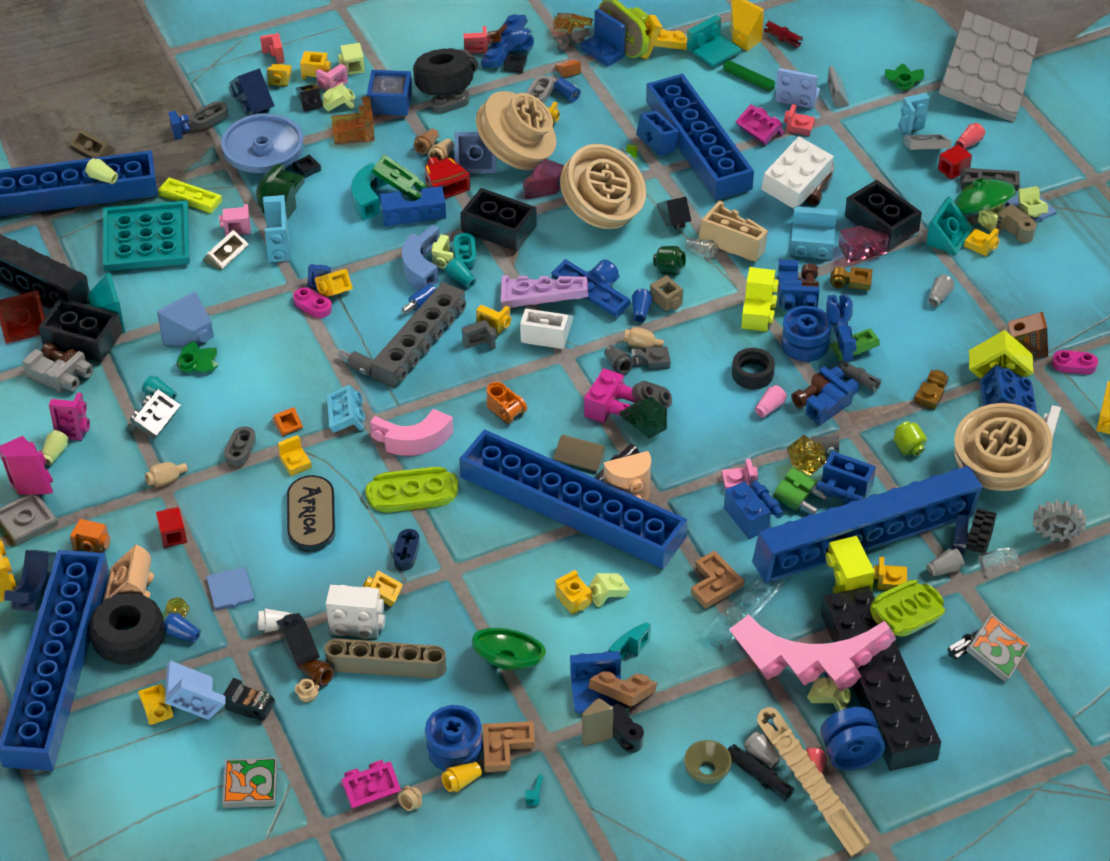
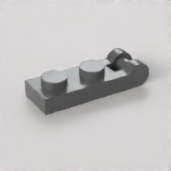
[960,168,1020,191]

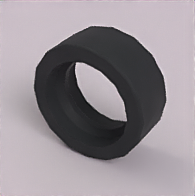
[732,348,775,390]

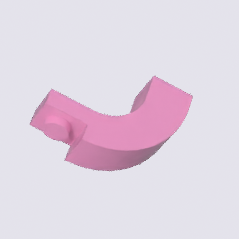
[370,409,454,456]

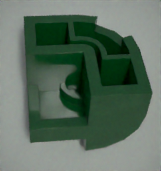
[256,164,305,220]

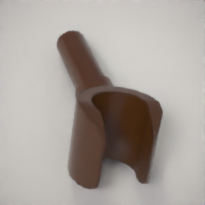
[487,24,507,43]

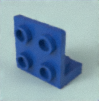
[581,9,625,67]
[979,364,1037,413]

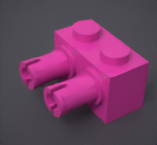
[584,368,638,424]

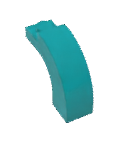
[351,159,396,221]

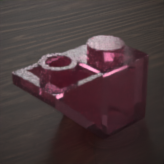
[523,158,564,199]
[838,226,889,262]

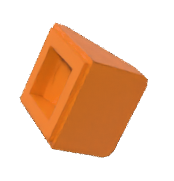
[555,60,581,78]
[272,407,303,436]

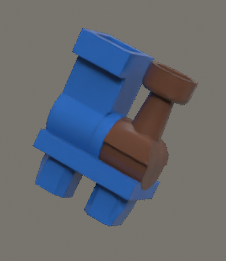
[778,259,819,311]
[791,366,859,426]

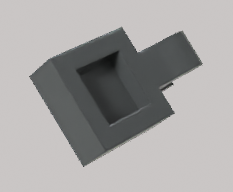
[554,28,590,50]
[631,346,671,370]

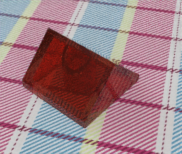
[0,291,45,343]

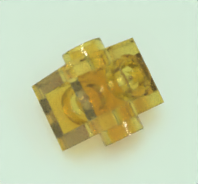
[787,435,827,475]

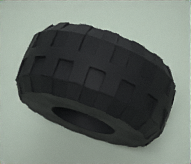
[413,48,473,96]
[89,593,165,665]

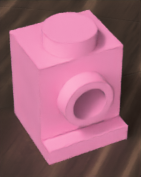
[219,204,251,236]

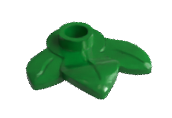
[885,64,924,90]
[177,341,218,372]

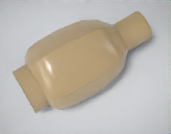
[623,327,664,350]
[145,462,188,487]

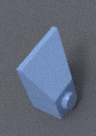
[157,291,214,346]

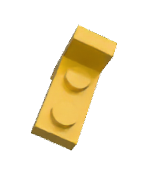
[640,15,687,59]

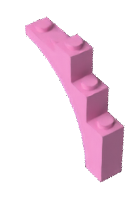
[729,615,896,692]

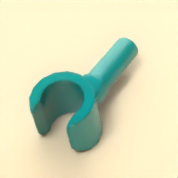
[525,774,544,806]

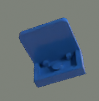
[570,651,621,714]

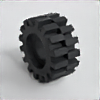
[966,508,997,555]

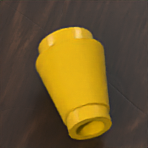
[441,762,482,792]

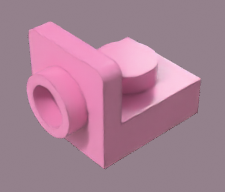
[316,64,348,91]
[722,459,758,490]

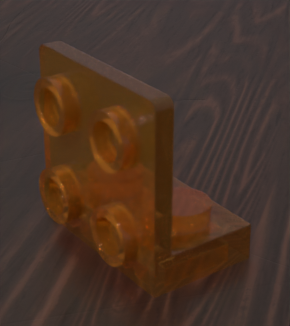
[331,96,375,145]

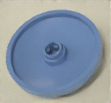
[221,114,304,173]

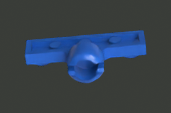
[480,14,534,68]
[551,259,631,318]
[826,294,856,361]

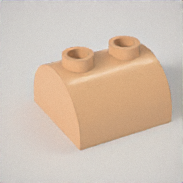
[603,451,651,501]
[103,545,154,601]

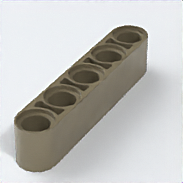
[324,639,447,678]

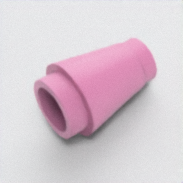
[754,385,787,418]

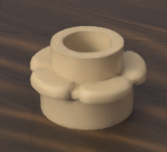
[295,679,320,702]
[398,786,422,811]

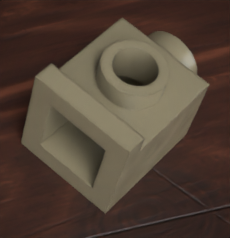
[650,275,683,311]

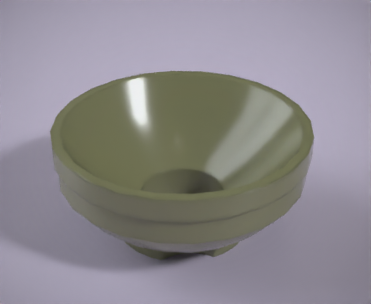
[684,740,731,784]

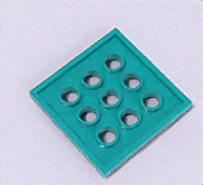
[103,201,190,271]

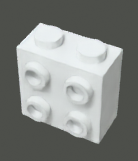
[326,585,385,639]

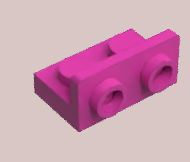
[735,104,784,145]
[49,393,90,441]
[340,760,401,810]

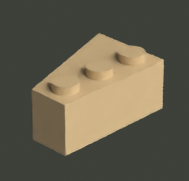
[698,200,768,262]

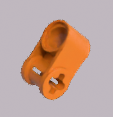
[486,382,528,424]

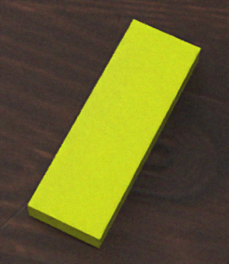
[158,178,222,213]

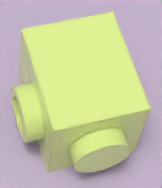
[338,43,365,75]

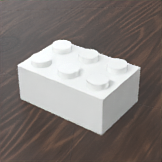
[761,136,834,209]

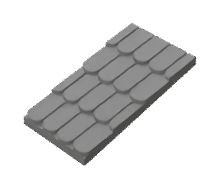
[938,11,1038,123]

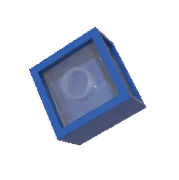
[366,70,412,116]

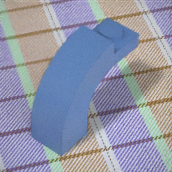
[402,225,440,290]

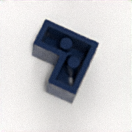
[229,68,275,116]

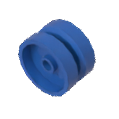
[781,306,832,362]
[425,705,483,771]
[820,707,885,770]

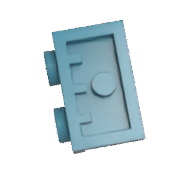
[898,93,929,135]
[327,384,365,433]

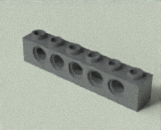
[371,282,467,388]

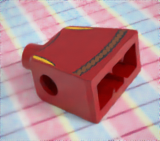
[425,157,470,199]

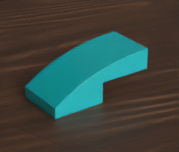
[608,622,651,662]

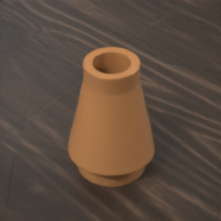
[413,129,439,154]

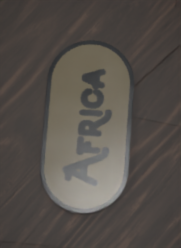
[287,475,335,552]

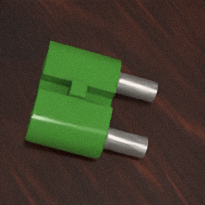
[773,468,828,514]

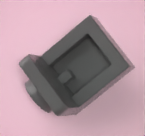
[462,320,498,350]

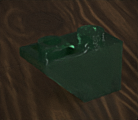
[620,397,667,439]

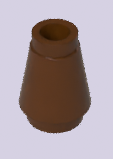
[297,659,334,686]

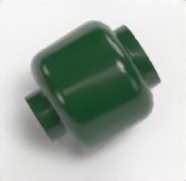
[653,246,686,274]

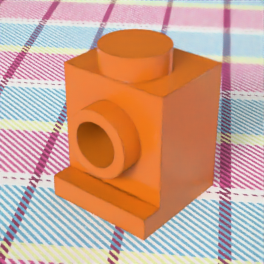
[70,519,110,553]

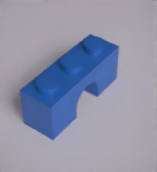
[380,186,446,226]

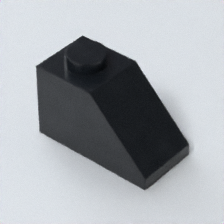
[656,197,691,229]
[276,613,320,666]

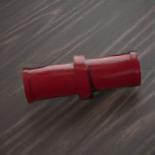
[764,20,803,48]

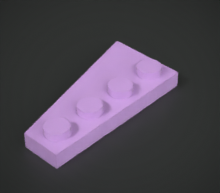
[501,275,588,309]

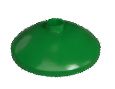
[954,178,1015,213]
[472,628,546,670]

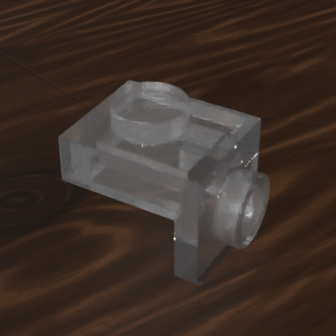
[978,547,1020,579]

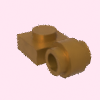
[830,267,873,291]
[914,369,949,410]

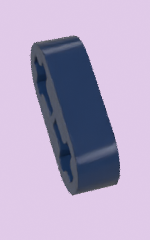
[952,514,969,555]
[393,529,420,571]

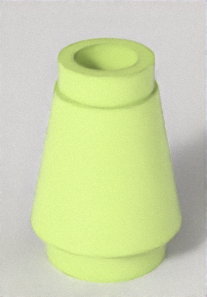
[85,158,118,184]
[42,430,68,466]

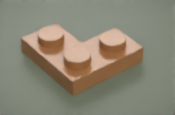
[691,550,744,609]
[588,672,657,706]
[483,721,535,772]

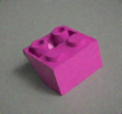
[0,435,53,495]

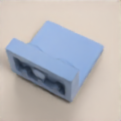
[775,68,820,109]
[165,661,225,720]

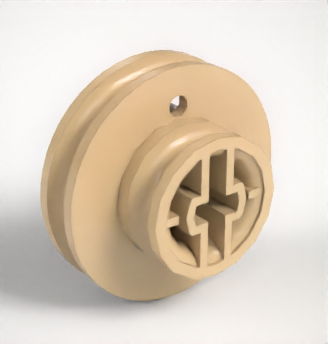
[476,91,556,170]
[560,144,646,229]
[954,403,1052,491]

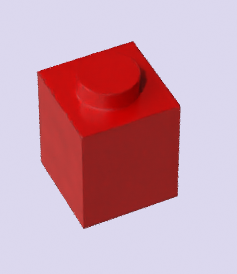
[938,144,972,180]
[156,507,187,548]

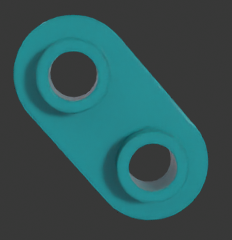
[454,233,476,268]

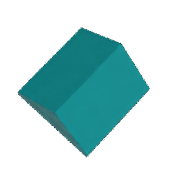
[926,196,974,255]

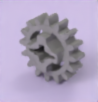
[1033,500,1086,542]

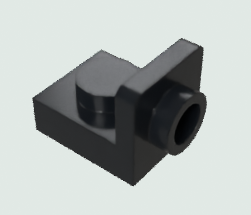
[295,83,323,111]

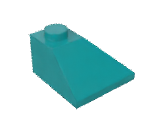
[86,273,126,334]

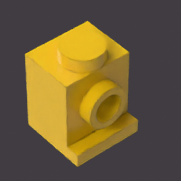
[300,51,331,79]
[555,570,592,614]

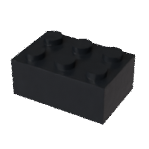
[845,180,922,249]
[460,188,537,251]
[39,298,122,362]

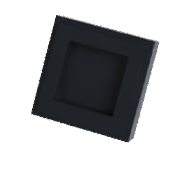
[504,53,527,73]
[292,154,321,179]

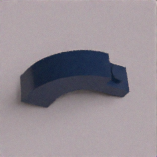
[4,550,56,612]

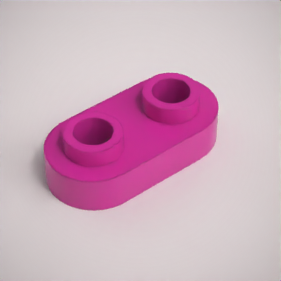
[293,288,332,318]
[1052,350,1098,374]

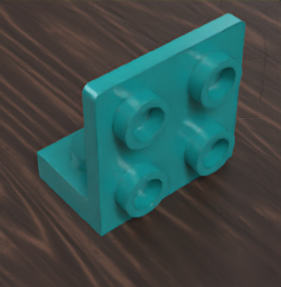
[686,15,741,67]

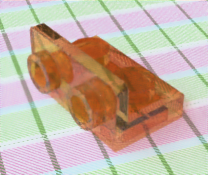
[553,13,593,34]

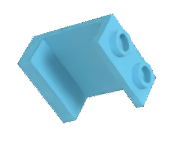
[263,195,290,263]
[790,206,837,260]

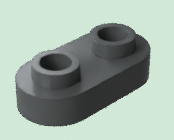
[431,89,469,113]
[190,101,228,130]
[632,381,672,411]
[224,426,256,466]

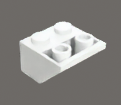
[520,309,573,349]

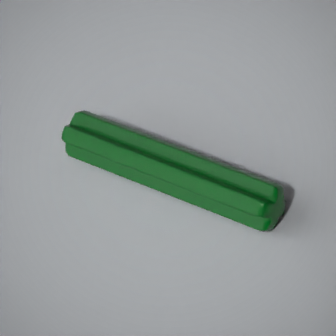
[723,60,776,92]

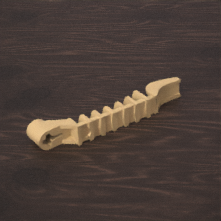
[757,707,871,857]

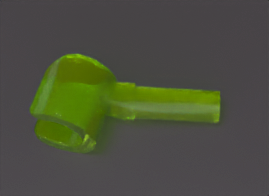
[625,144,638,165]

